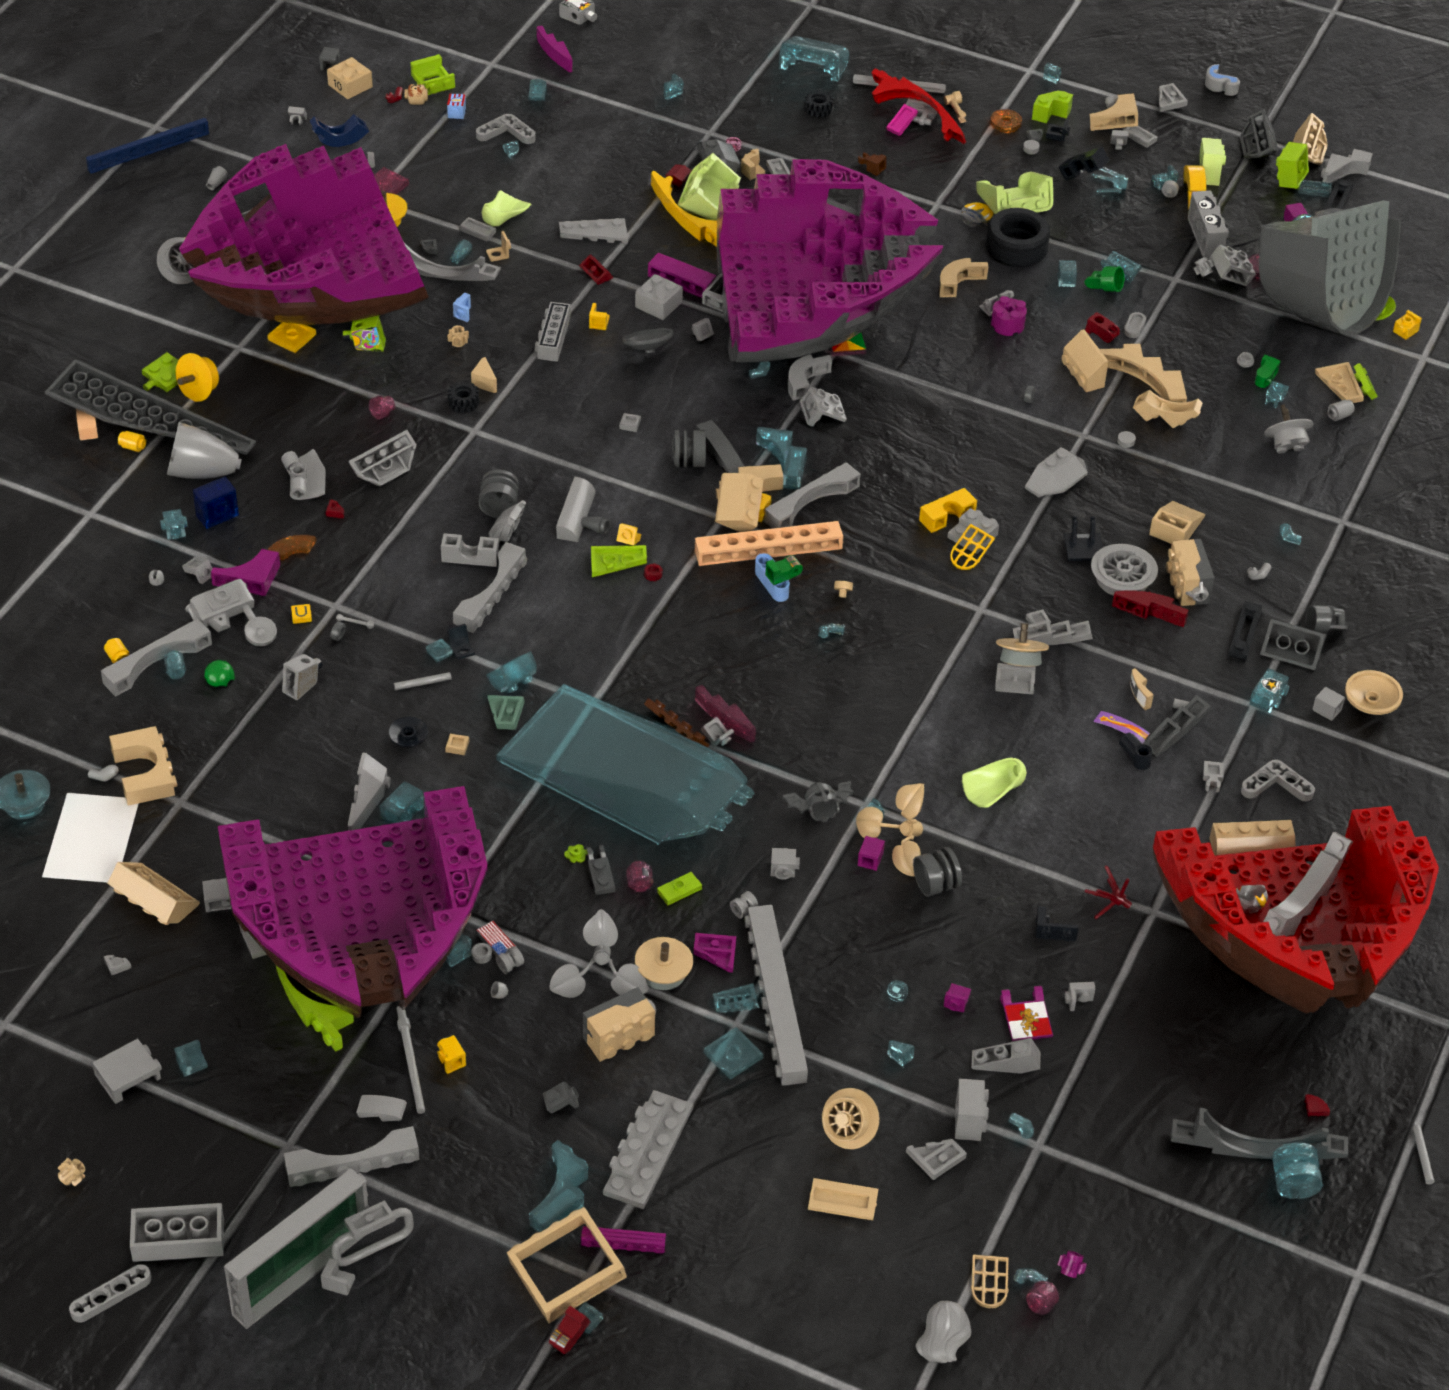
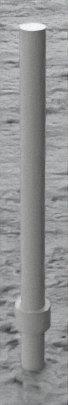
[396,1006,425,1114]

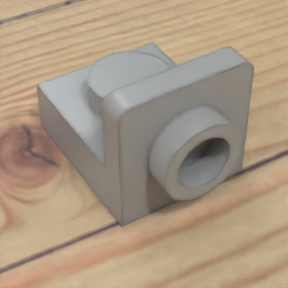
[182,556,213,584]
[1065,982,1095,1011]

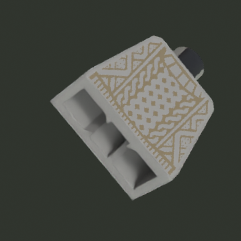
[282,654,323,700]

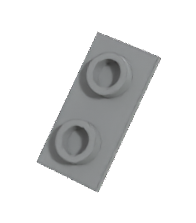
[979,290,1014,316]

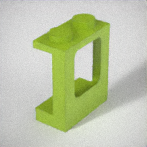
[410,54,455,95]

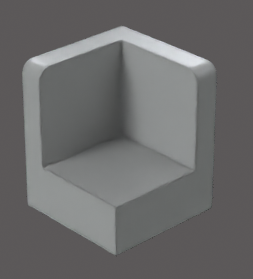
[1313,687,1345,721]
[321,1258,355,1295]

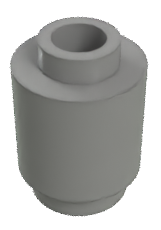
[1327,399,1355,421]

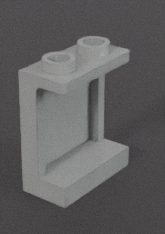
[92,1039,162,1104]

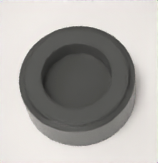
[1024,386,1035,404]
[330,621,346,641]

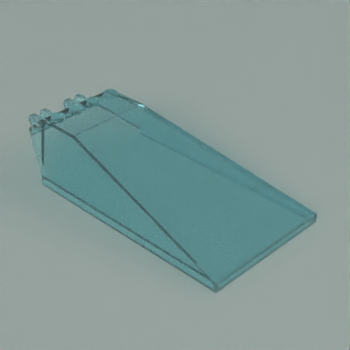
[496,684,755,844]

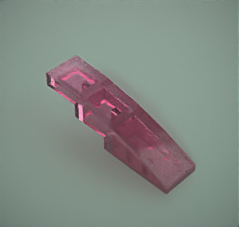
[695,685,756,742]

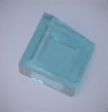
[888,1040,915,1067]

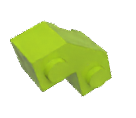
[1032,91,1073,123]

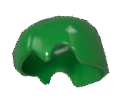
[204,660,235,687]

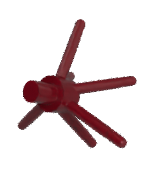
[1085,865,1132,919]

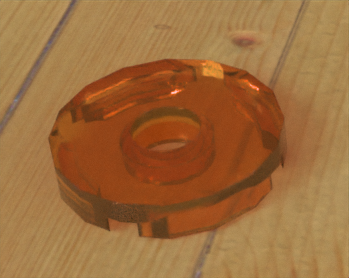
[990,109,1022,133]

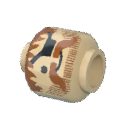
[405,84,428,105]

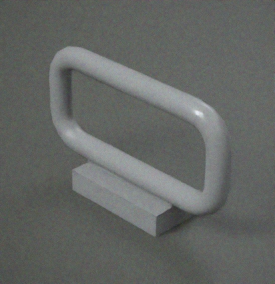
[331,1200,414,1266]

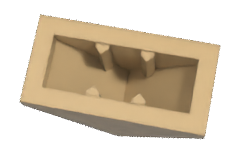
[471,357,497,393]

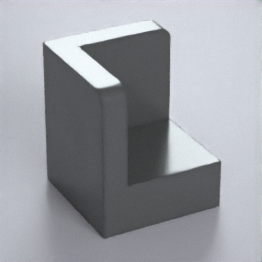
[319,47,340,71]

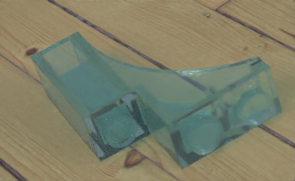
[756,427,807,489]
[529,1140,588,1232]

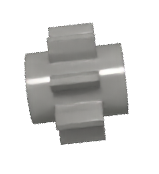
[1193,256,1214,277]

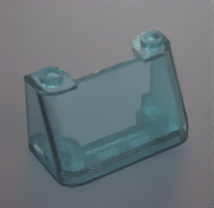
[779,36,849,81]

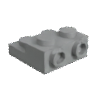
[947,508,999,554]

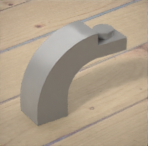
[788,354,832,401]

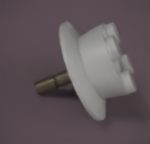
[1264,404,1314,454]

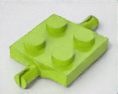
[142,352,179,392]

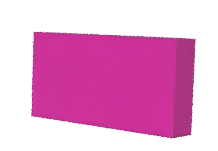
[886,104,918,136]

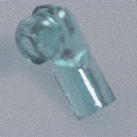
[749,361,770,379]
[818,623,845,638]
[1009,1112,1034,1139]
[1013,1268,1048,1287]

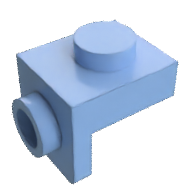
[453,293,471,322]

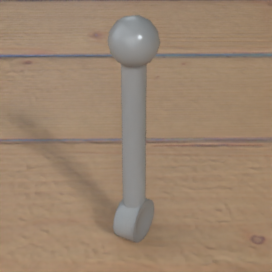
[336,614,374,629]

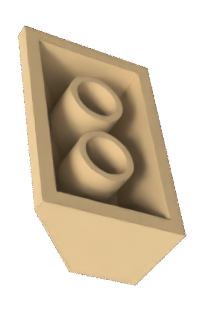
[1062,329,1108,392]
[715,473,764,532]

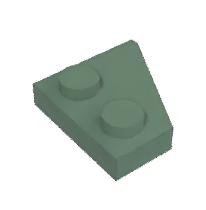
[487,695,525,730]

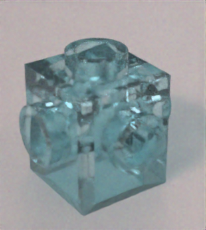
[160,509,188,540]

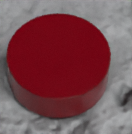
[644,564,663,581]

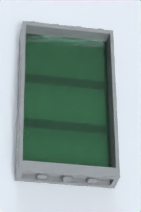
[224,1168,369,1329]

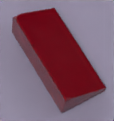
[579,254,614,285]

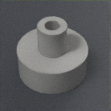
[1162,180,1179,198]

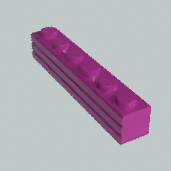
[581,1226,666,1253]

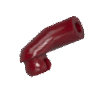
[385,87,403,104]

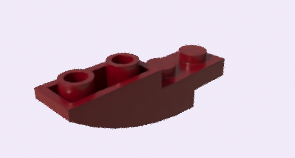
[1112,590,1189,628]

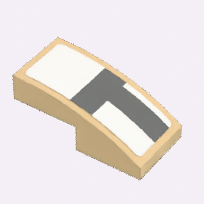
[1130,668,1153,710]

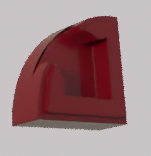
[326,499,344,519]
[1304,1094,1330,1116]

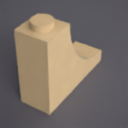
[1090,93,1138,131]

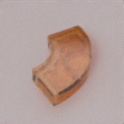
[268,535,316,560]

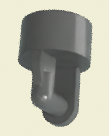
[1305,605,1348,633]

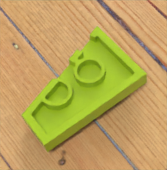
[591,545,647,577]

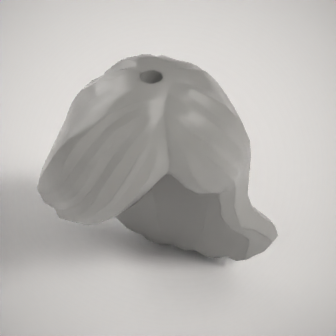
[915,1301,971,1363]

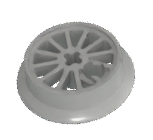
[1091,544,1158,596]

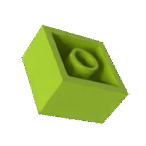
[1276,142,1309,189]

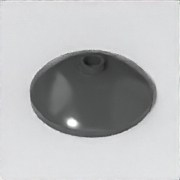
[622,328,674,353]

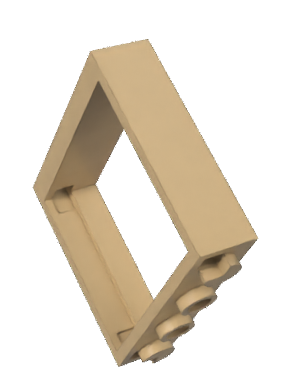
[507,1207,627,1323]

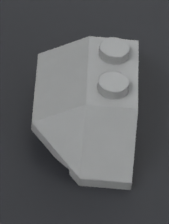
[348,430,416,487]
[1025,447,1087,497]

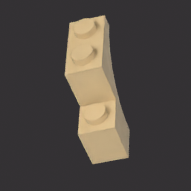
[1133,390,1203,428]

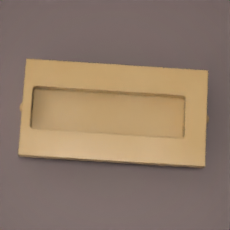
[808,1178,878,1220]

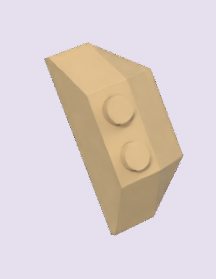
[1293,113,1328,165]

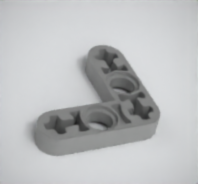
[476,114,536,144]
[1241,760,1315,802]

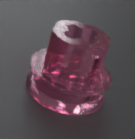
[369,396,395,419]

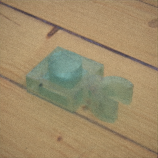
[1265,381,1289,408]

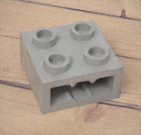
[1210,244,1256,286]

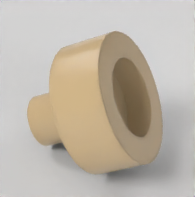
[834,581,853,598]

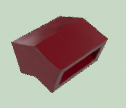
[665,164,692,188]

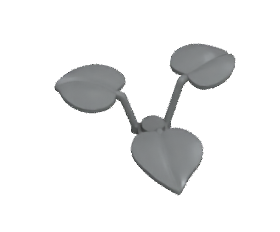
[550,909,649,998]

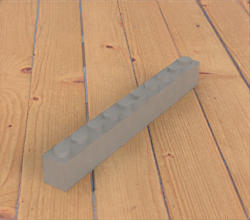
[744,905,808,1086]

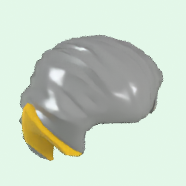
[1236,885,1268,914]

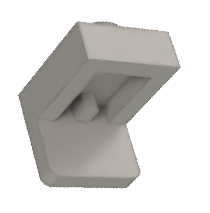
[701,717,734,747]

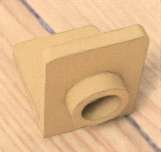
[486,231,511,262]

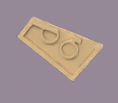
[1315,362,1364,403]

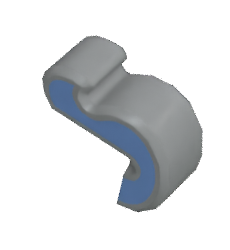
[1205,64,1240,96]

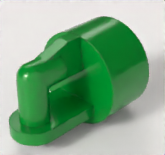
[1084,266,1125,292]

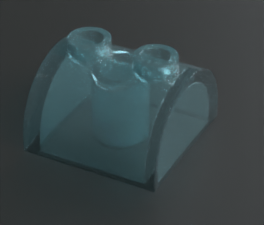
[486,651,537,694]

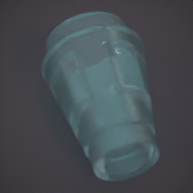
[450,239,472,264]

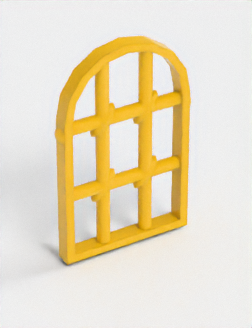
[950,524,995,570]

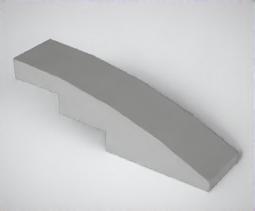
[1013,620,1093,645]

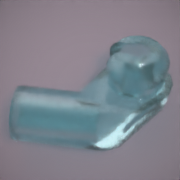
[1280,523,1302,545]

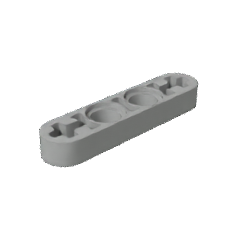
[69,1265,151,1322]

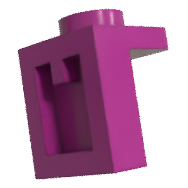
[943,983,971,1013]

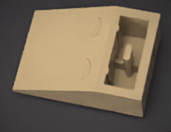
[1149,501,1205,544]

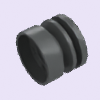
[672,430,706,467]
[479,469,519,518]
[913,847,962,897]

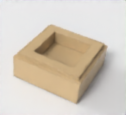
[445,734,469,755]

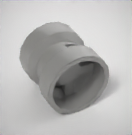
[730,891,758,918]
[496,946,524,974]

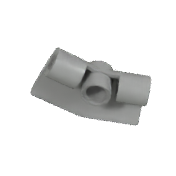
[281,449,326,500]

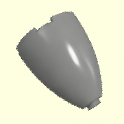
[167,422,242,479]

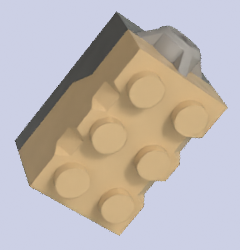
[1166,539,1214,606]
[583,987,656,1062]

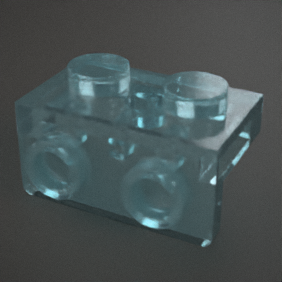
[1101,251,1141,283]

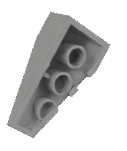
[348,753,391,831]

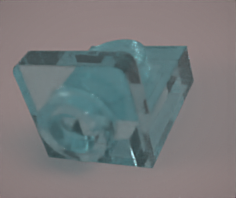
[664,73,684,99]
[529,79,547,101]
[1152,165,1179,190]
[446,934,472,967]

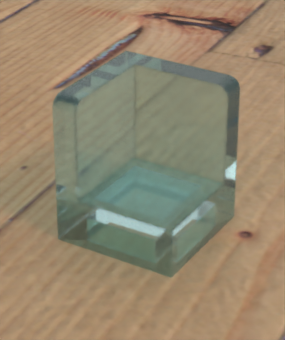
[1058,260,1077,287]
[174,1040,208,1077]

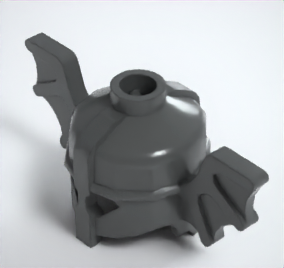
[783,781,853,823]

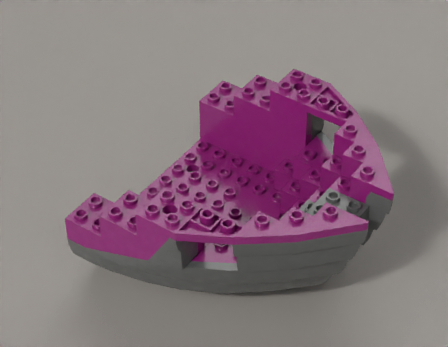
[717,159,943,362]

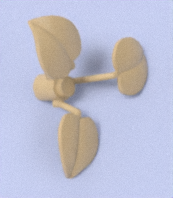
[856,784,924,876]

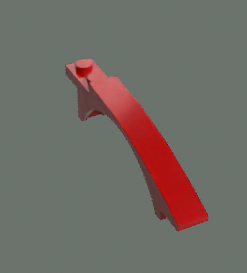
[871,68,966,144]

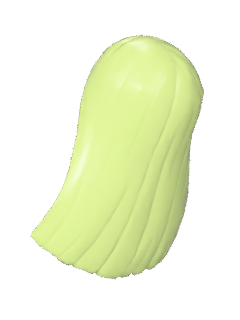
[482,190,531,227]
[962,758,1027,808]

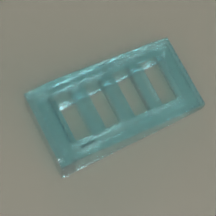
[713,983,759,1013]

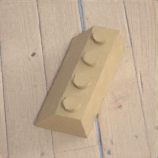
[1210,820,1295,855]
[107,862,200,925]

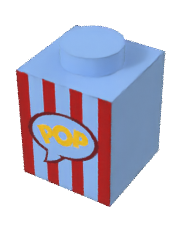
[447,94,466,119]

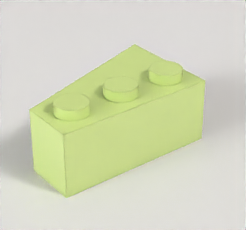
[1200,138,1226,186]

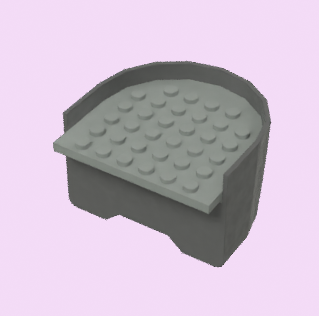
[1259,200,1401,335]

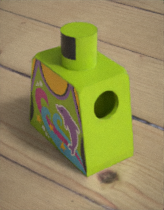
[343,316,386,351]

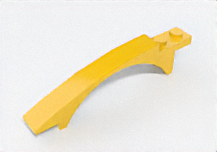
[651,171,717,247]

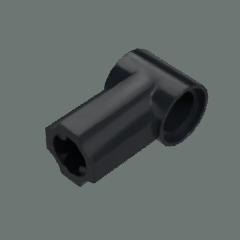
[1119,732,1152,770]

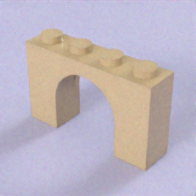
[109,726,177,806]

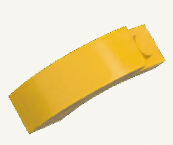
[1183,165,1206,209]

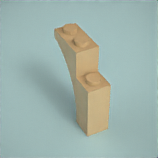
[716,464,783,499]

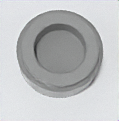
[1023,140,1040,154]
[1117,431,1136,448]
[471,943,492,964]

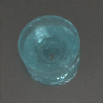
[1272,1142,1323,1199]

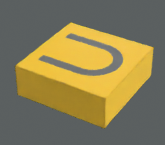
[291,604,312,624]

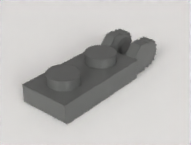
[586,845,615,895]

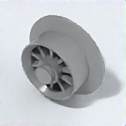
[157,237,194,284]

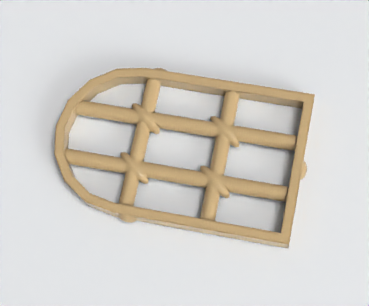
[971,1255,1009,1309]

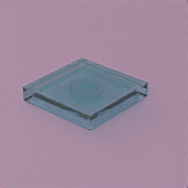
[704,1027,763,1080]

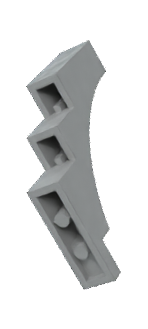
[1263,832,1353,936]

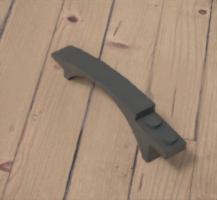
[1171,1108,1348,1160]

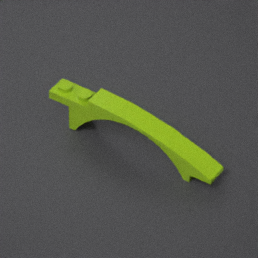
[275,965,354,1052]

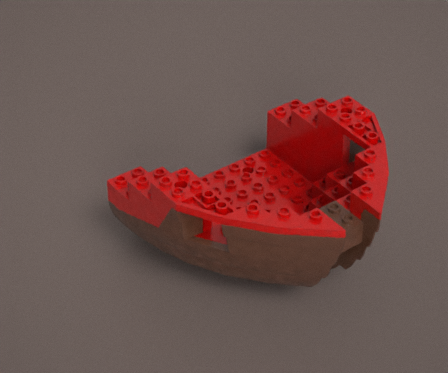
[1153,806,1439,1014]

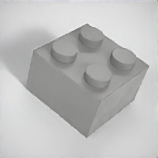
[635,274,683,320]
[955,1079,989,1141]

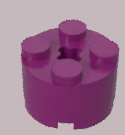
[991,296,1027,336]

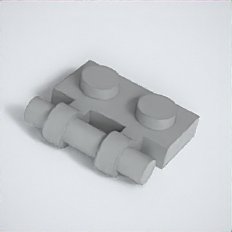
[906,98,937,126]

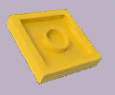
[267,322,317,353]

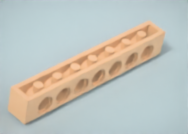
[695,521,843,566]

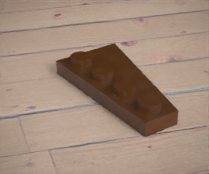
[644,698,710,751]

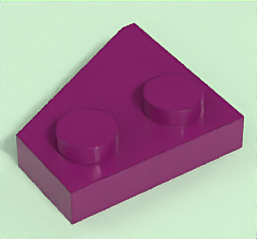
[693,933,736,973]

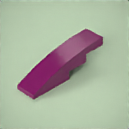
[537,26,572,72]

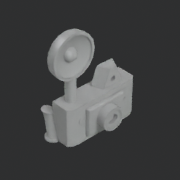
[185,579,277,647]

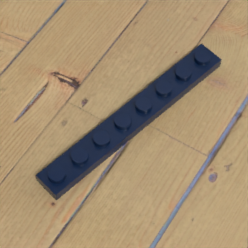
[86,118,209,174]

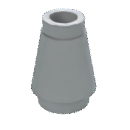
[206,166,228,190]

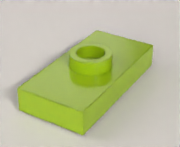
[657,872,702,906]

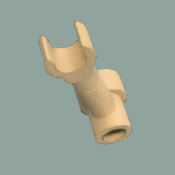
[944,91,966,123]

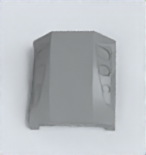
[488,500,526,543]

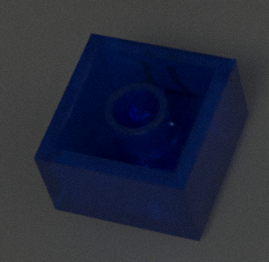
[193,476,239,529]

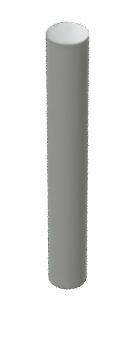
[394,672,452,690]
[1412,1125,1434,1184]

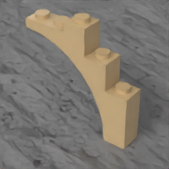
[1100,344,1187,402]

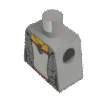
[559,0,597,24]

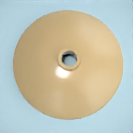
[1345,670,1403,715]

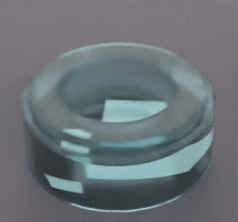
[887,980,908,1001]

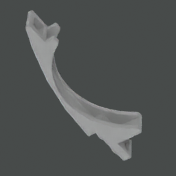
[403,241,501,281]

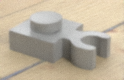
[1203,761,1224,792]

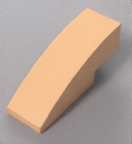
[76,409,98,440]

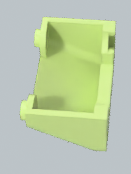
[678,153,741,221]
[976,172,1054,214]

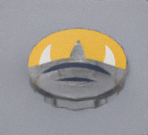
[961,202,994,227]

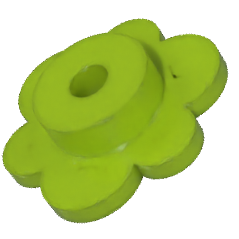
[564,844,587,863]

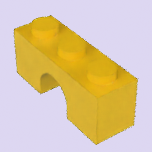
[919,488,977,533]

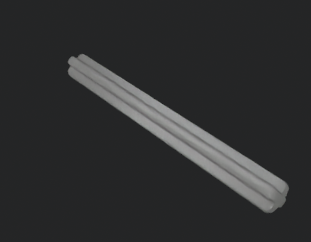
[853,74,946,94]

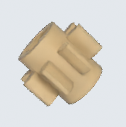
[447,326,469,347]
[58,1158,86,1186]

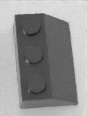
[1260,619,1327,670]

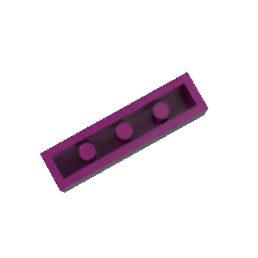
[648,253,716,298]

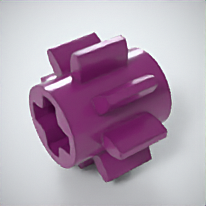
[1057,1251,1087,1278]

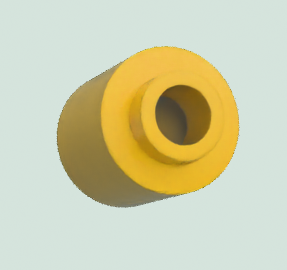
[118,431,146,452]
[104,638,129,663]

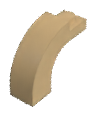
[939,258,988,297]

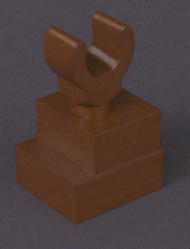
[858,152,886,176]

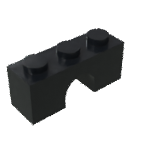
[1058,146,1110,181]

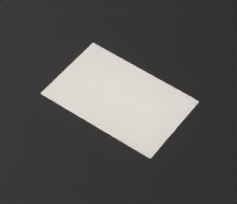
[42,793,139,883]

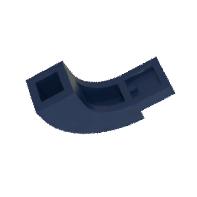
[310,114,369,147]

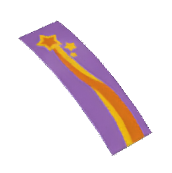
[1093,711,1150,744]

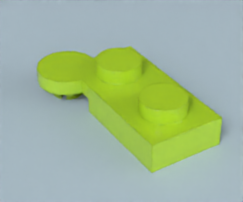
[1354,363,1378,400]

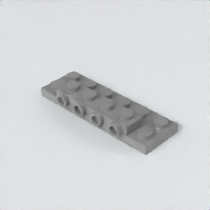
[603,1090,693,1209]

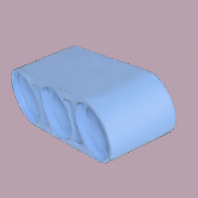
[755,553,790,602]

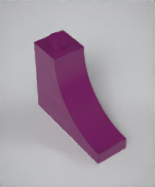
[211,549,280,596]

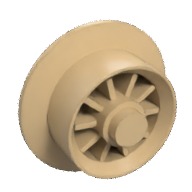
[822,1088,879,1149]

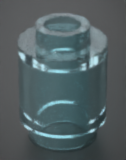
[164,651,186,679]

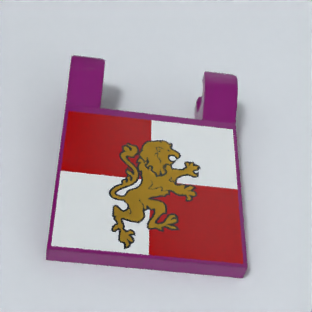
[1000,986,1053,1042]

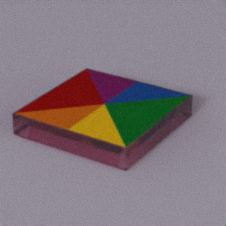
[830,332,867,357]

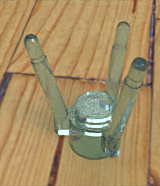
[1091,167,1128,193]

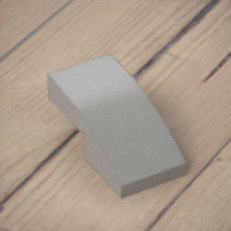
[356,1095,407,1122]

